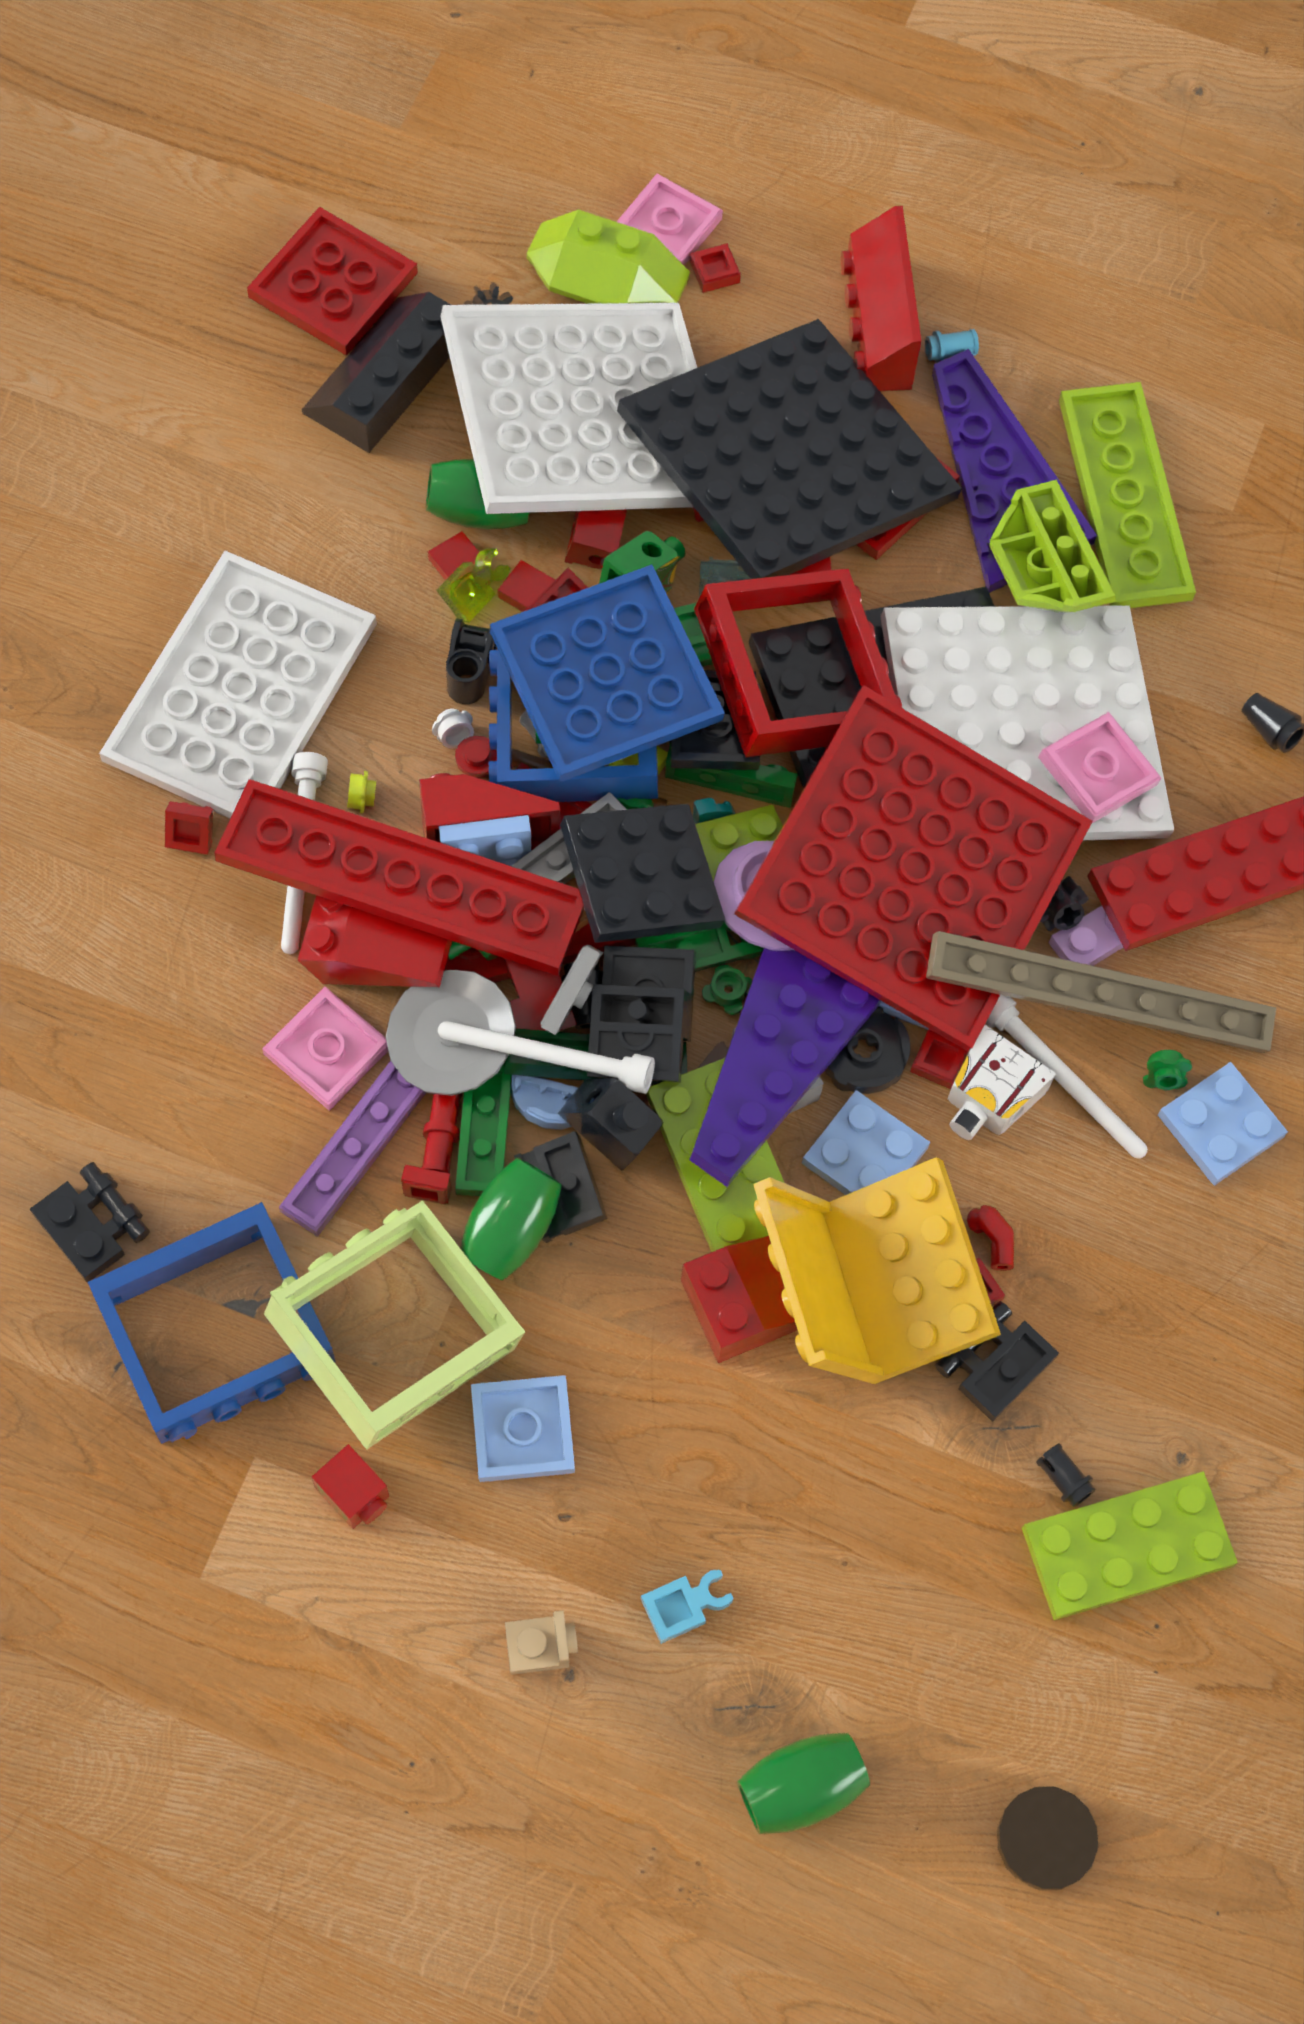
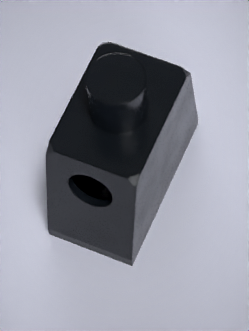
[557,1078,664,1171]

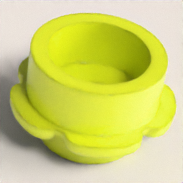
[347,770,376,814]

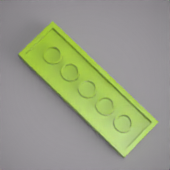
[1059,382,1196,608]

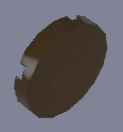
[997,1787,1098,1890]

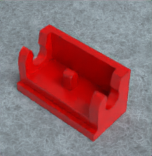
[564,509,627,569]

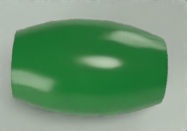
[426,459,529,530]
[460,1157,562,1281]
[737,1733,870,1834]

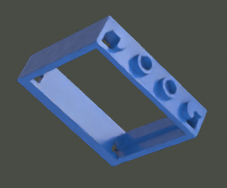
[489,649,658,802]
[88,1202,336,1444]

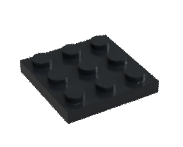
[560,804,726,943]

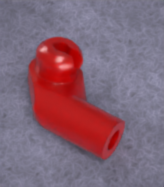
[967,1205,1014,1271]

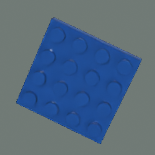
[490,565,725,782]

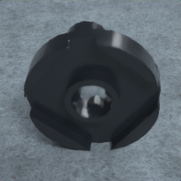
[825,1006,910,1094]

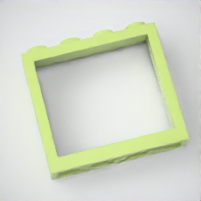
[264,1200,525,1450]

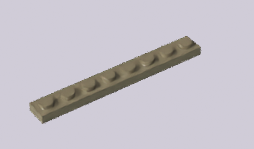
[926,931,1276,1053]

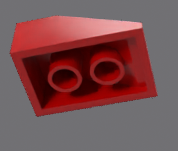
[419,773,560,851]
[298,895,452,987]
[681,1236,798,1363]

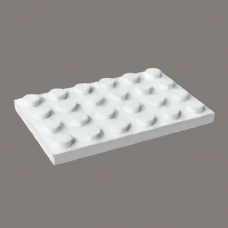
[99,550,377,818]

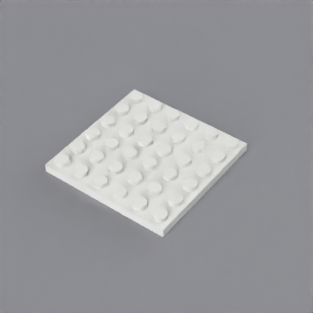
[441,303,697,514]
[880,606,1174,840]

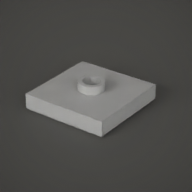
[540,945,603,1035]

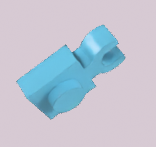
[641,1570,733,1644]

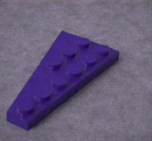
[932,349,1097,593]
[690,948,881,1187]

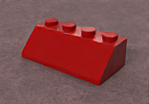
[841,206,922,391]

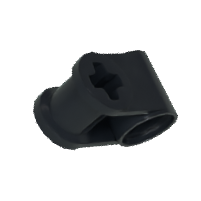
[446,619,497,704]

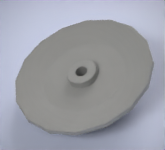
[386,970,516,1096]

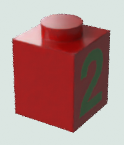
[311,1444,389,1529]

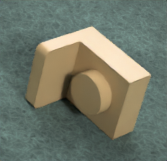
[505,1611,578,1675]

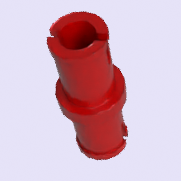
[421,1093,462,1174]

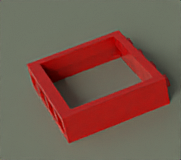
[694,569,902,757]

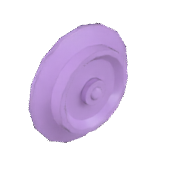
[713,841,794,951]

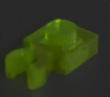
[436,548,511,623]

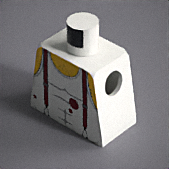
[948,1025,1056,1140]

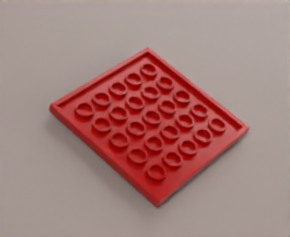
[734,685,1093,1051]

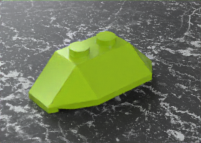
[527,209,690,304]
[990,480,1116,612]

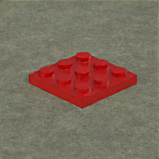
[247,206,418,356]

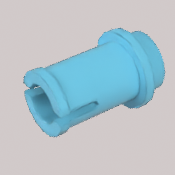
[925,329,979,363]

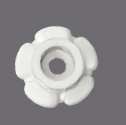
[432,709,474,749]

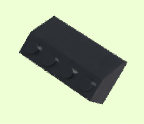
[302,292,451,453]

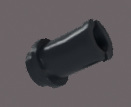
[1036,1443,1096,1507]

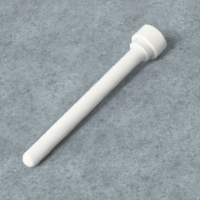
[281,752,328,954]
[986,995,1148,1159]
[438,1021,655,1094]

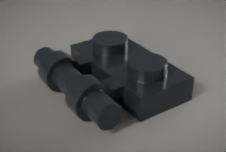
[30,1162,150,1283]
[935,1301,1059,1422]

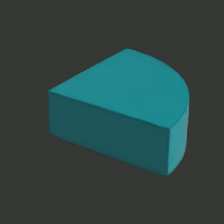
[692,798,736,824]

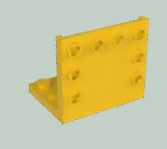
[753,1157,1001,1384]

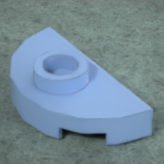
[510,1075,594,1130]

